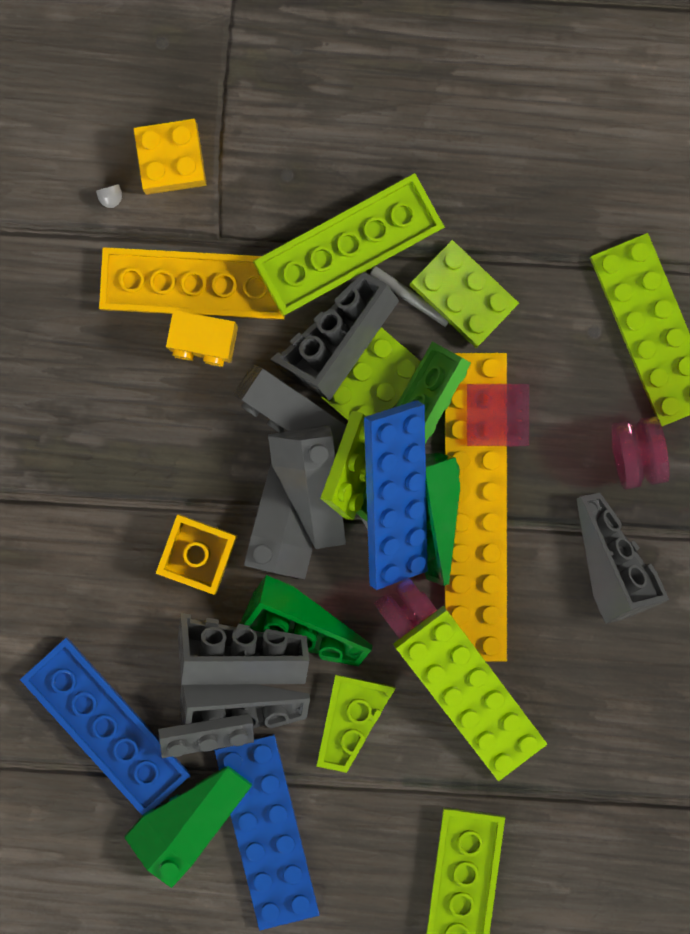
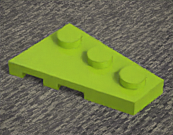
[316,674,396,773]

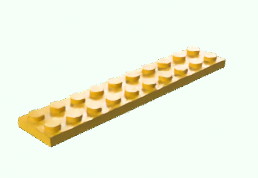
[445,353,507,662]

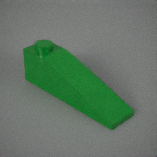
[425,453,460,586]
[240,575,373,666]
[124,765,252,888]

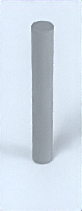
[370,266,449,327]

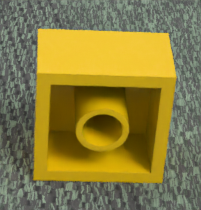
[133,119,207,195]
[166,310,238,367]
[156,514,238,595]

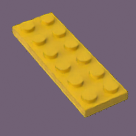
[99,247,285,320]

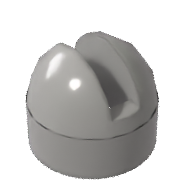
[96,184,122,208]

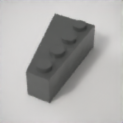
[270,272,399,401]
[232,364,346,456]
[178,613,310,685]

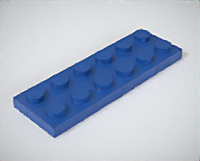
[364,400,428,590]
[20,637,191,815]
[214,734,320,931]

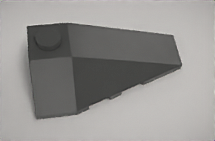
[268,425,346,549]
[244,460,313,580]

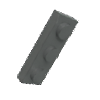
[158,713,254,758]

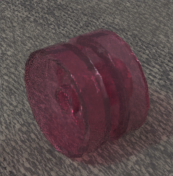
[611,416,670,490]
[374,577,437,639]

